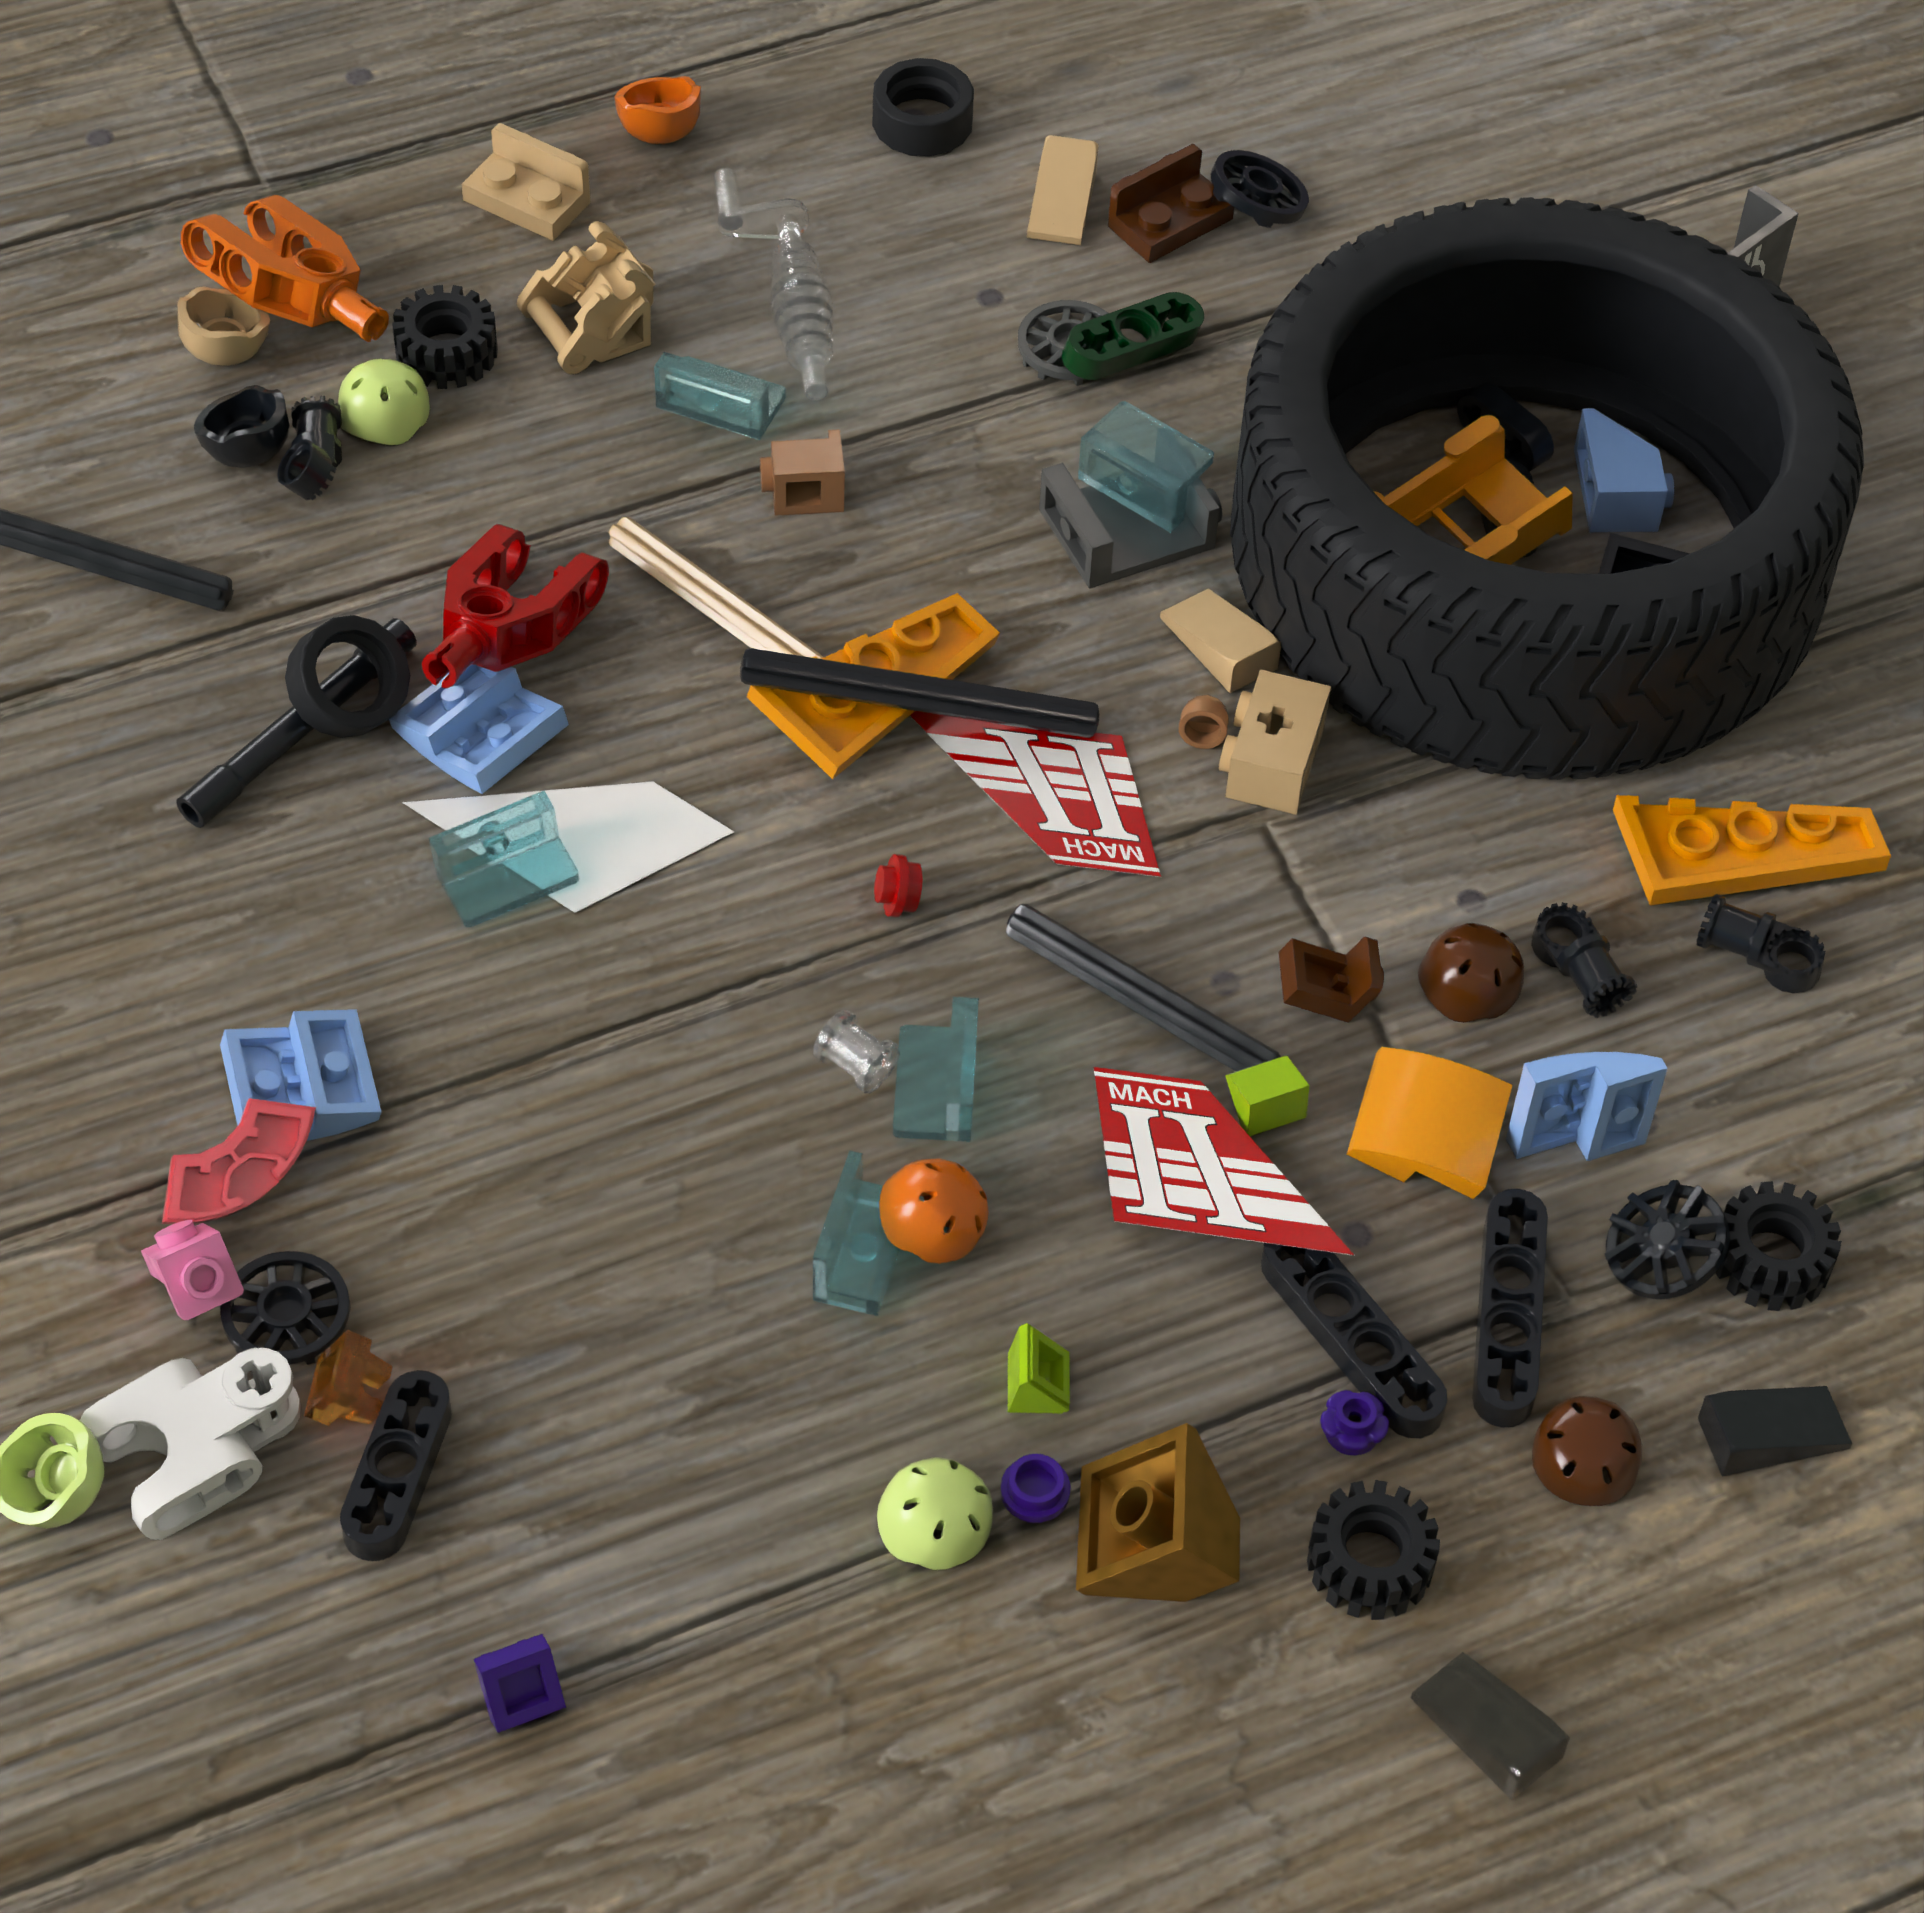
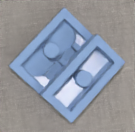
[389,664,569,794]
[220,1009,381,1141]
[1506,1052,1668,1161]

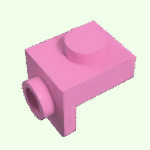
[141,1219,244,1320]

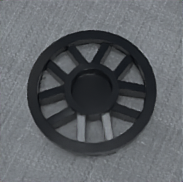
[1605,1180,1730,1299]
[220,1251,351,1365]

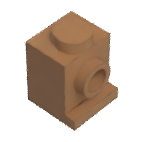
[760,429,845,516]

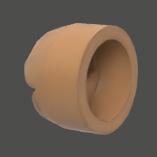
[1179,695,1229,749]

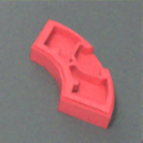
[162,1098,316,1224]

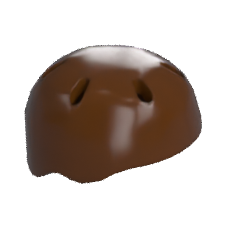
[1418,923,1524,1023]
[1532,1396,1642,1506]

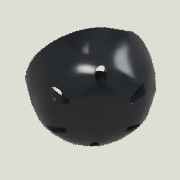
[194,385,290,468]

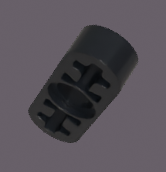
[340,1370,452,1561]

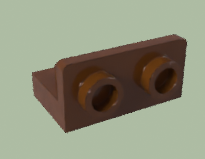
[1108,144,1234,263]

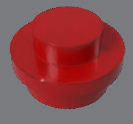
[874,854,923,918]

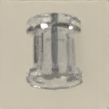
[813,1010,900,1093]

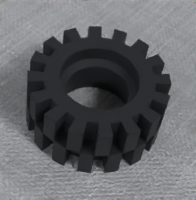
[392,285,498,389]
[1713,1181,1842,1311]
[1307,1480,1440,1620]

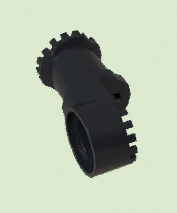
[277,396,342,500]
[1696,894,1826,993]
[1531,902,1637,1018]

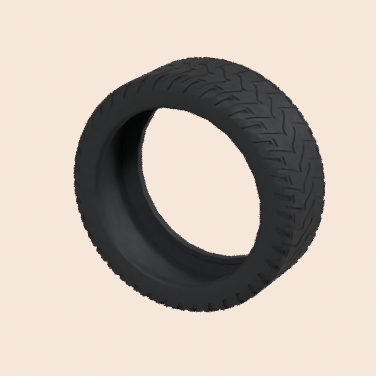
[1230,197,1864,780]

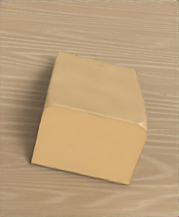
[1027,135,1099,245]
[1160,588,1281,693]

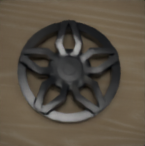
[1210,150,1309,228]

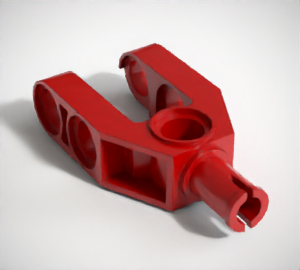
[422,524,609,688]

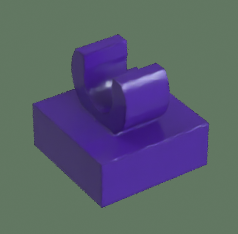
[473,1634,566,1733]

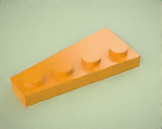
[747,593,1000,779]
[1613,795,1891,906]

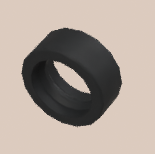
[872,58,974,157]
[285,615,411,738]

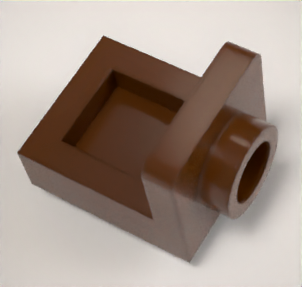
[1279,936,1384,1023]

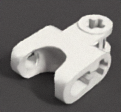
[80,1348,301,1540]

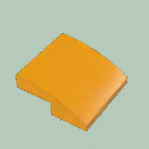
[1346,1047,1512,1199]

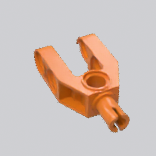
[181,195,389,342]

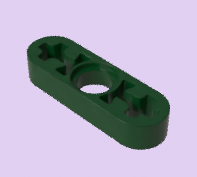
[1061,292,1204,380]

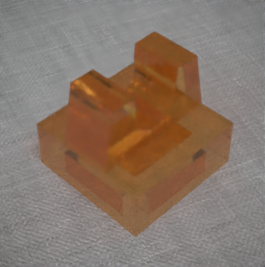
[304,1330,393,1426]

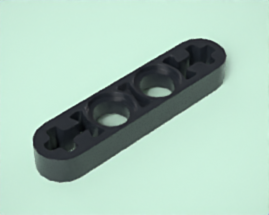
[1472,1189,1548,1428]
[1261,1243,1448,1439]

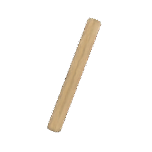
[608,517,823,659]

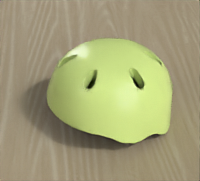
[338,359,430,445]
[0,1413,105,1529]
[877,1457,993,1570]

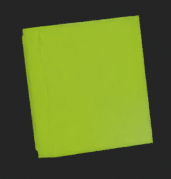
[1225,1056,1310,1136]
[1008,1323,1070,1414]

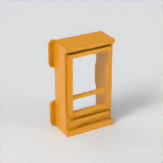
[1374,415,1573,565]

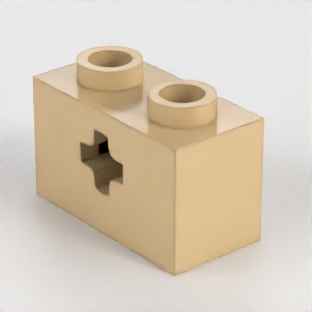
[1219,669,1331,815]

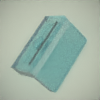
[654,352,786,440]
[1078,401,1214,533]
[429,790,579,927]
[893,997,979,1142]
[813,1150,900,1316]

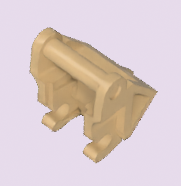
[517,221,656,374]

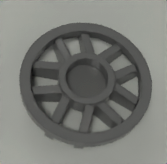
[1018,300,1122,386]

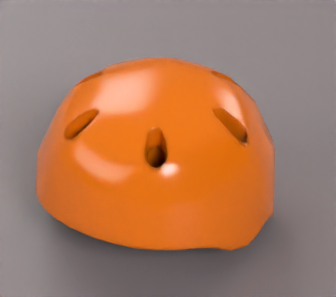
[615,76,701,144]
[879,1158,989,1264]

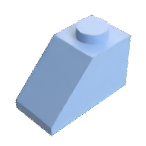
[1574,408,1674,532]

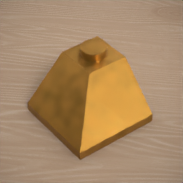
[1076,1423,1241,1602]

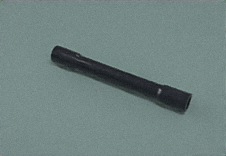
[176,618,417,828]

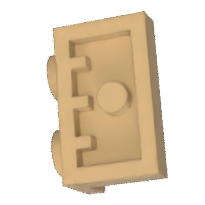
[462,123,590,241]

